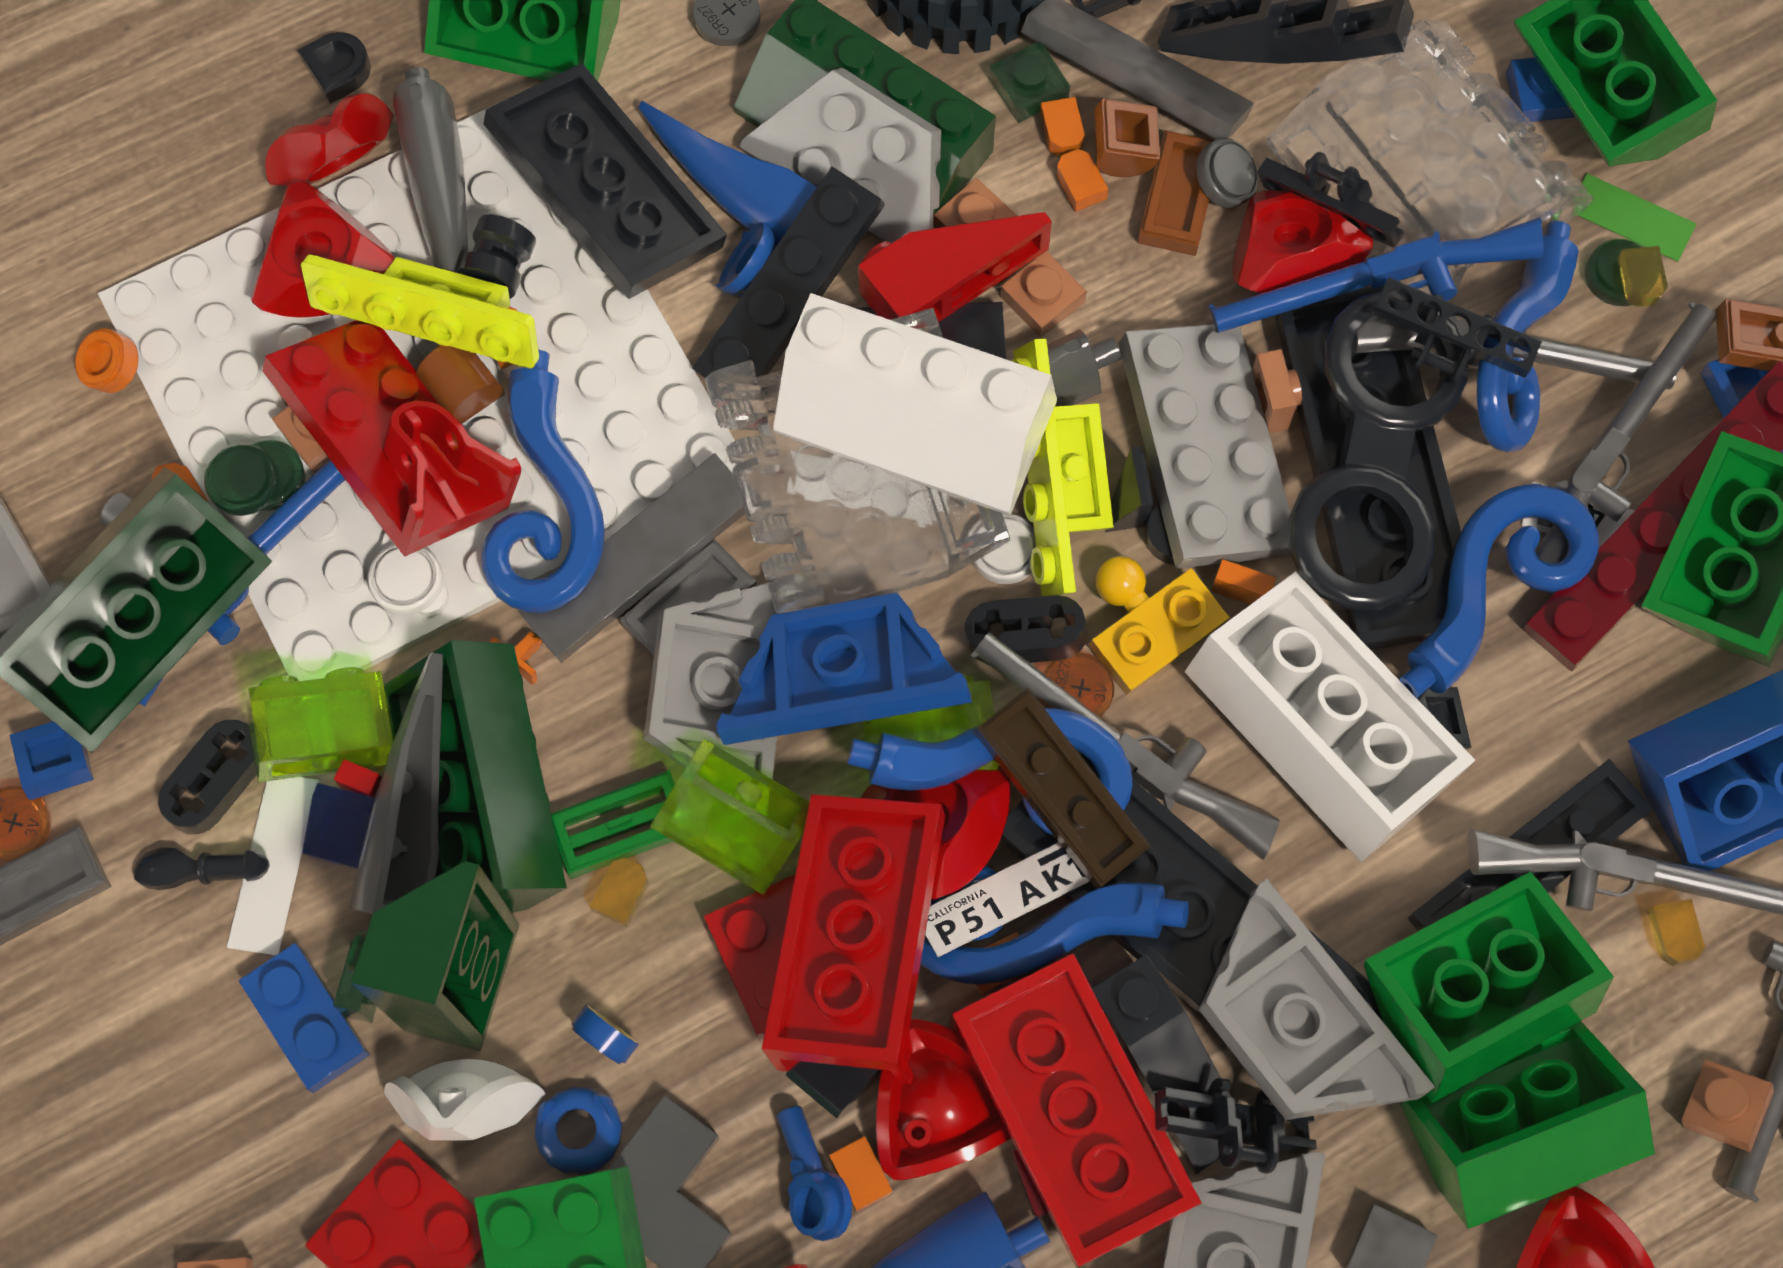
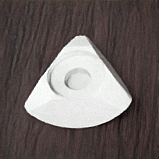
[384,1059,546,1140]

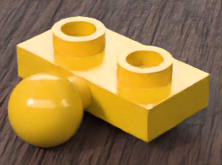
[1088,556,1230,695]

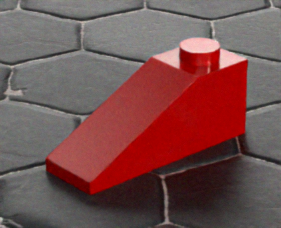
[858,212,1052,332]

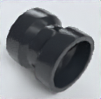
[457,214,536,299]

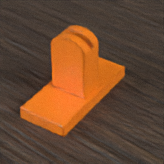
[489,632,542,685]

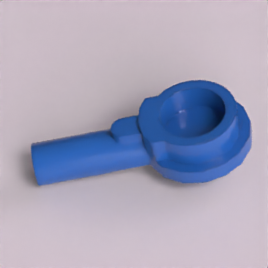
[777,1106,852,1241]

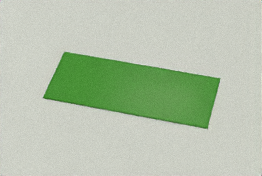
[1568,173,1697,262]

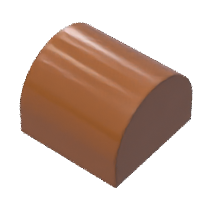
[1094,99,1160,177]
[416,345,505,424]

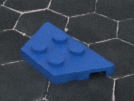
[717,593,972,745]

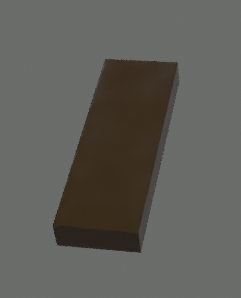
[973,688,1151,889]

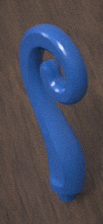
[1477,221,1579,452]
[481,349,605,613]
[1399,484,1599,698]
[847,708,1133,836]
[920,866,1189,984]

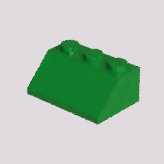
[424,0,621,81]
[1514,0,1718,167]
[1642,431,1783,668]
[1363,871,1614,1103]
[1400,1021,1655,1229]

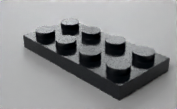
[483,63,727,299]

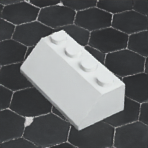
[773,293,1057,516]
[1184,571,1475,863]

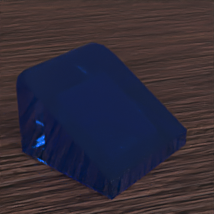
[302,783,375,869]

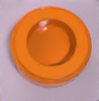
[75,328,139,393]

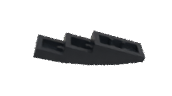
[1158,0,1414,64]

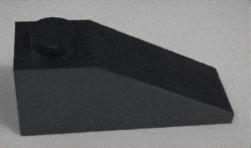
[1092,954,1242,1174]

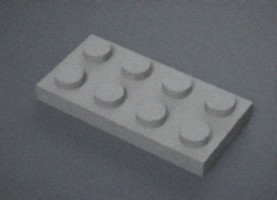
[1119,324,1291,569]

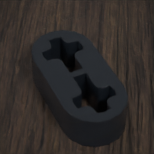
[964,595,1088,665]
[158,720,266,834]

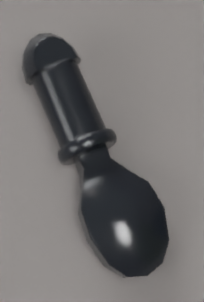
[133,847,270,890]

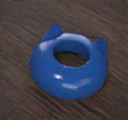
[716,222,775,298]
[534,1087,622,1175]

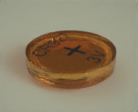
[1044,653,1115,718]
[0,786,52,862]

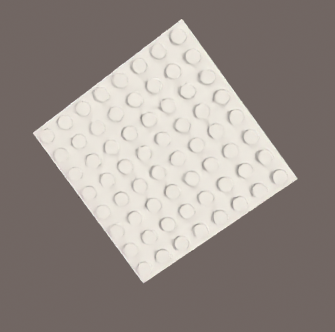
[98,92,752,701]

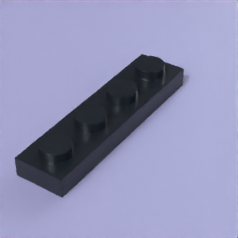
[692,166,885,406]
[1407,759,1653,931]

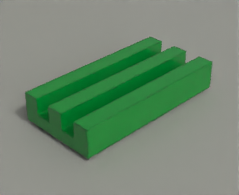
[551,770,693,879]

